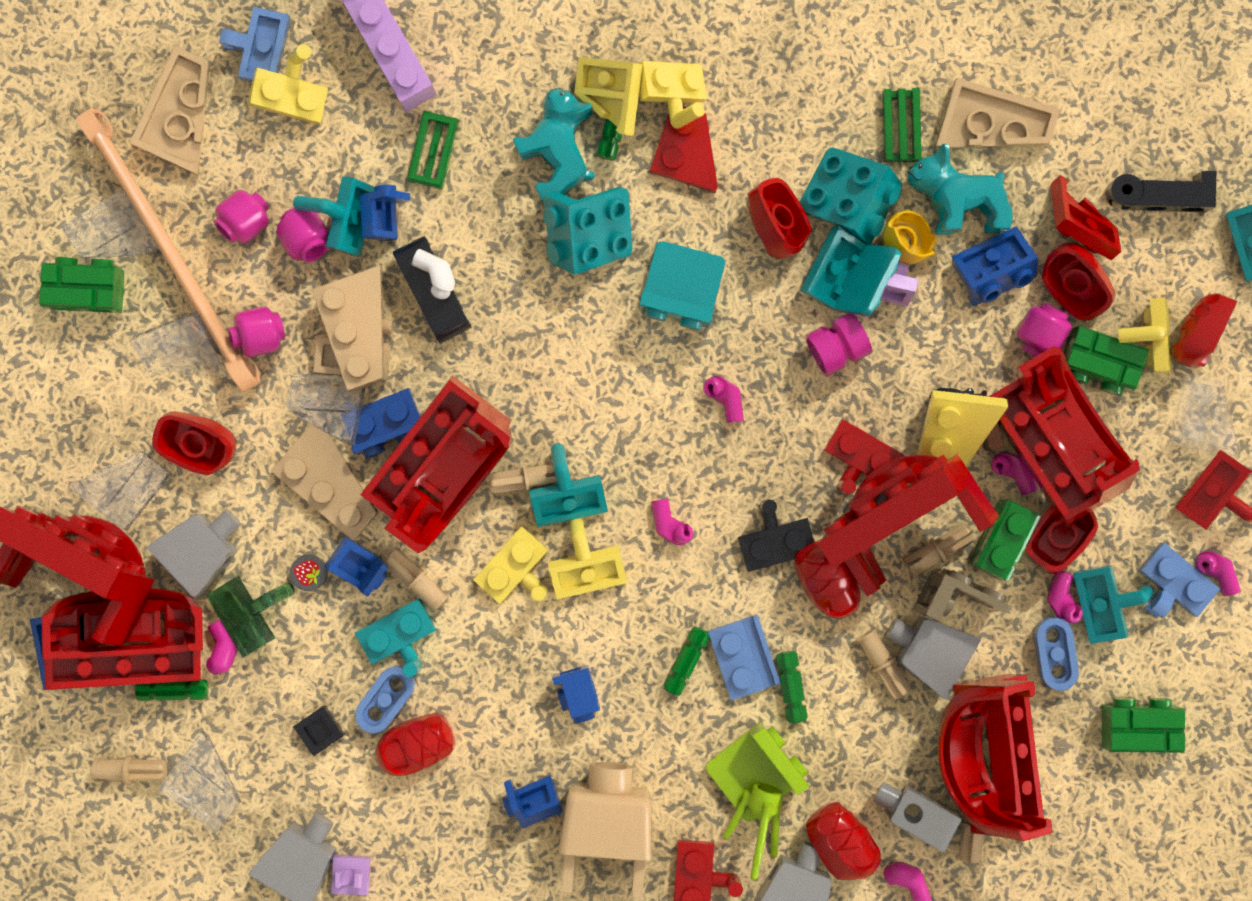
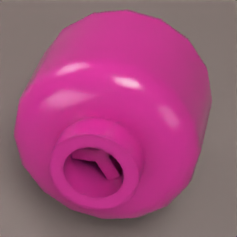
[213,190,269,244]
[276,208,329,262]
[1017,302,1072,357]
[228,306,285,358]

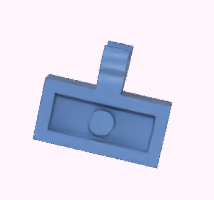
[219,7,291,82]
[1138,543,1220,618]

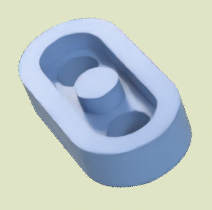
[1033,617,1079,691]
[355,666,415,733]

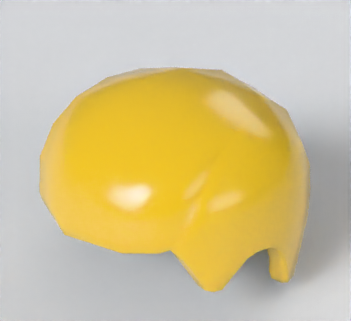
[882,210,937,265]

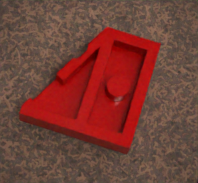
[650,106,718,193]
[1050,175,1122,261]

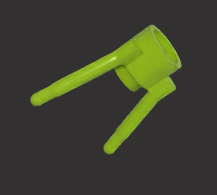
[723,783,783,881]

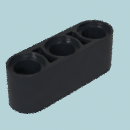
[393,235,472,344]

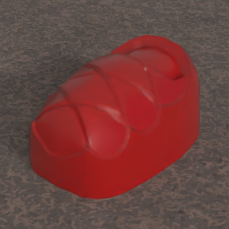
[747,178,812,260]
[1042,242,1116,321]
[1171,293,1238,368]
[152,411,237,475]
[1026,506,1098,574]
[794,539,861,620]
[375,713,456,776]
[806,802,881,881]

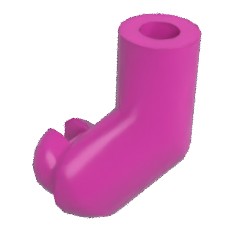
[703,376,744,423]
[991,452,1038,496]
[651,499,693,545]
[1196,551,1241,596]
[1047,570,1083,624]
[206,618,238,675]

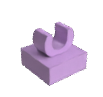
[881,262,918,307]
[331,855,371,896]

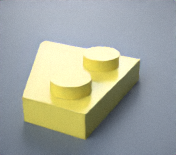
[574,57,643,136]

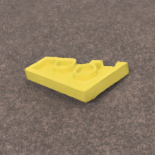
[911,390,1008,484]

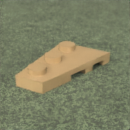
[129,45,210,176]
[934,78,1060,149]
[312,265,384,393]
[271,416,378,541]

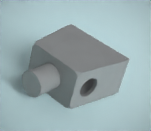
[146,509,241,598]
[885,616,981,700]
[873,782,962,853]
[248,813,337,901]
[753,841,832,901]

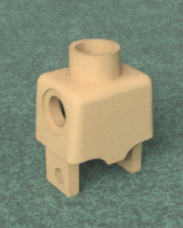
[558,762,652,899]

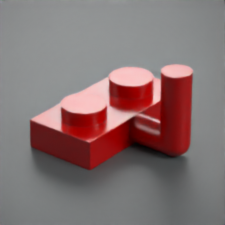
[823,419,905,494]
[1175,450,1252,530]
[673,839,743,901]

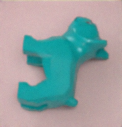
[513,88,595,204]
[907,144,1013,235]

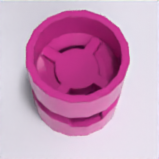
[805,313,873,377]

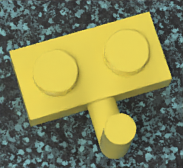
[247,44,328,124]
[639,61,707,129]
[1118,297,1172,373]
[548,518,627,600]
[473,526,549,604]

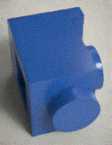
[552,665,600,724]

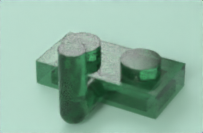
[206,576,295,658]

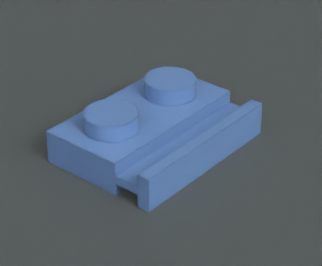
[708,614,781,701]

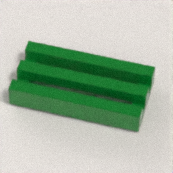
[882,88,922,163]
[407,111,459,190]

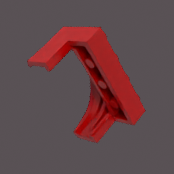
[988,346,1140,526]
[360,375,512,553]
[817,454,999,596]
[0,505,155,647]
[42,588,203,690]
[938,674,1053,842]

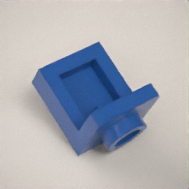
[360,185,410,241]
[325,536,388,597]
[502,776,563,829]

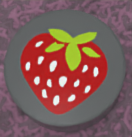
[290,555,328,591]

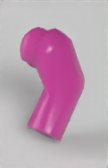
[883,862,932,901]

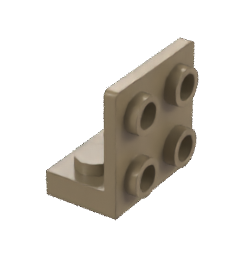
[913,568,1012,621]

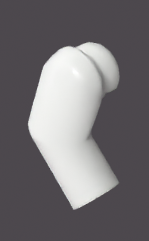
[412,249,455,299]

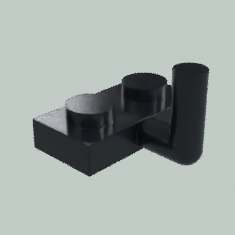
[738,499,814,572]

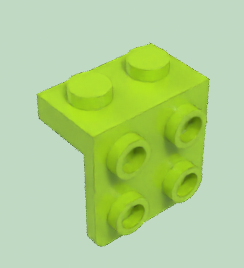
[706,721,809,822]

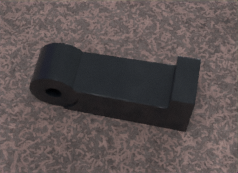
[1105,171,1217,213]

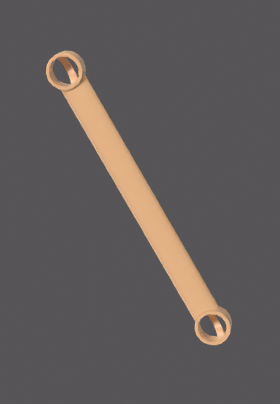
[76,108,261,393]

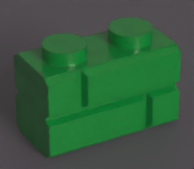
[39,257,125,313]
[1063,326,1149,396]
[968,499,1041,582]
[1102,697,1185,753]

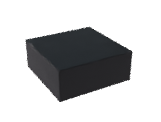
[293,705,345,757]

